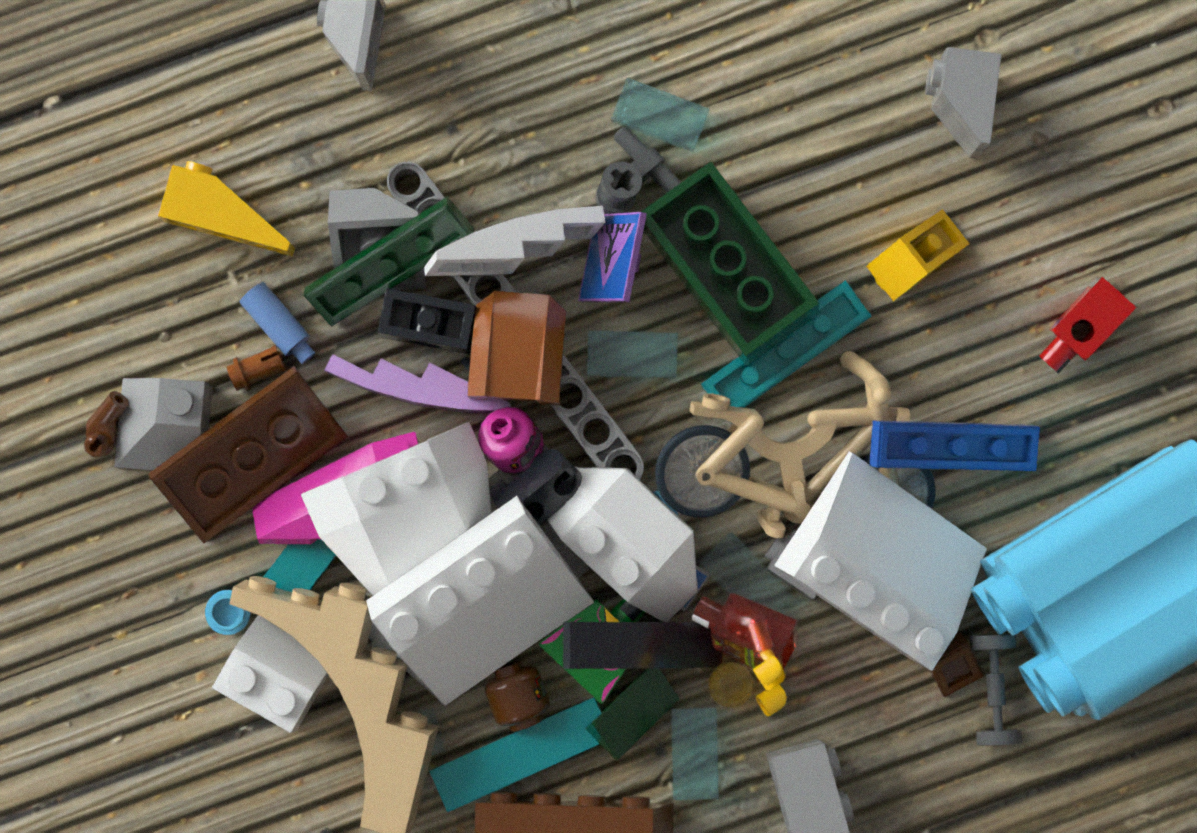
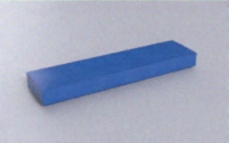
[869,420,1040,471]

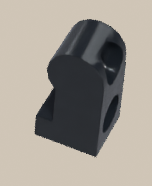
[489,449,582,526]

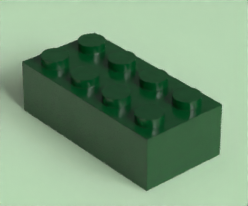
[641,161,819,367]

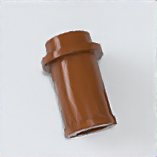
[227,345,287,391]

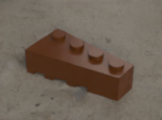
[475,792,674,833]

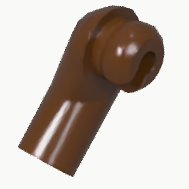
[84,391,129,458]

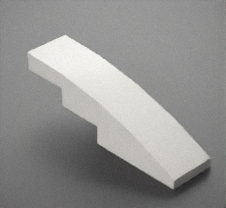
[424,206,605,276]

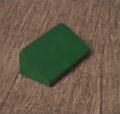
[585,668,680,761]

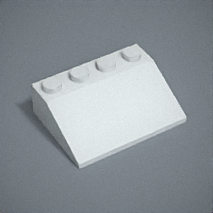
[774,452,987,671]
[366,496,594,706]

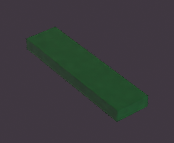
[303,196,475,327]

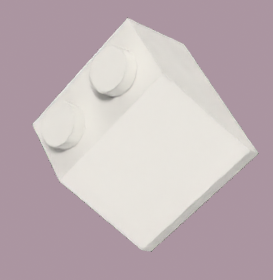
[212,615,328,733]

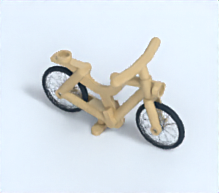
[655,351,936,538]

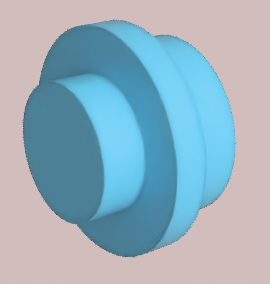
[205,590,251,635]

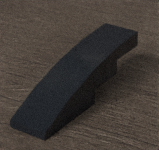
[563,622,723,669]

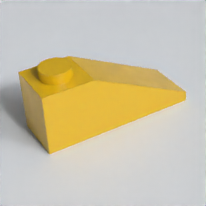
[158,161,295,257]

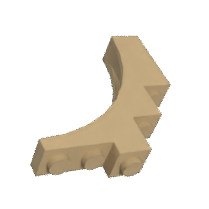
[229,576,439,833]

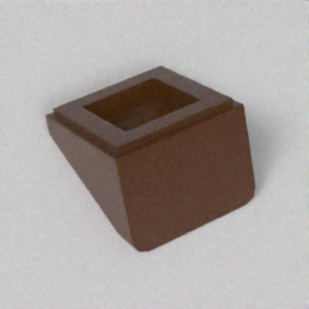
[928,630,984,697]

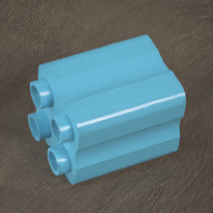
[971,440,1197,720]

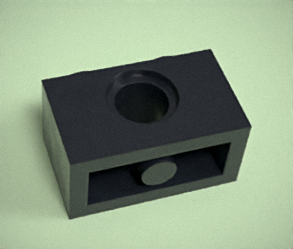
[378,288,476,355]

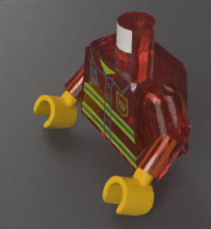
[692,593,798,716]

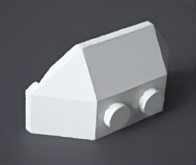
[548,467,698,622]

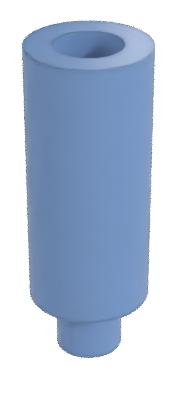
[239,282,315,364]

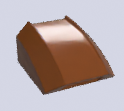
[467,291,566,406]

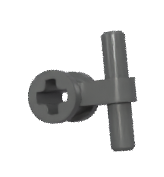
[595,127,681,214]

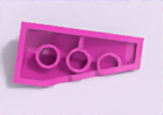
[252,432,419,544]

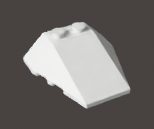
[301,422,491,596]

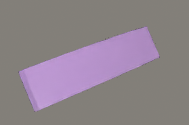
[325,354,511,414]

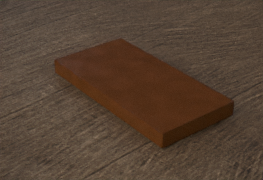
[148,366,348,544]

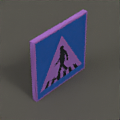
[578,212,647,302]

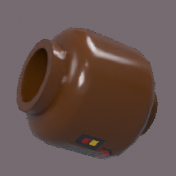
[485,660,550,731]

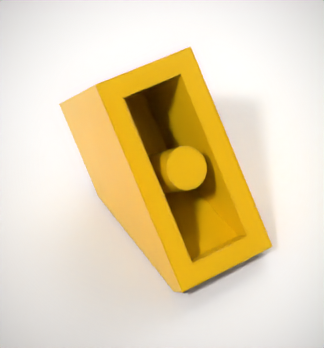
[866,209,970,302]

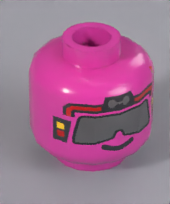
[478,407,544,474]

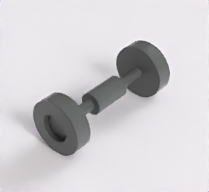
[970,634,1022,746]

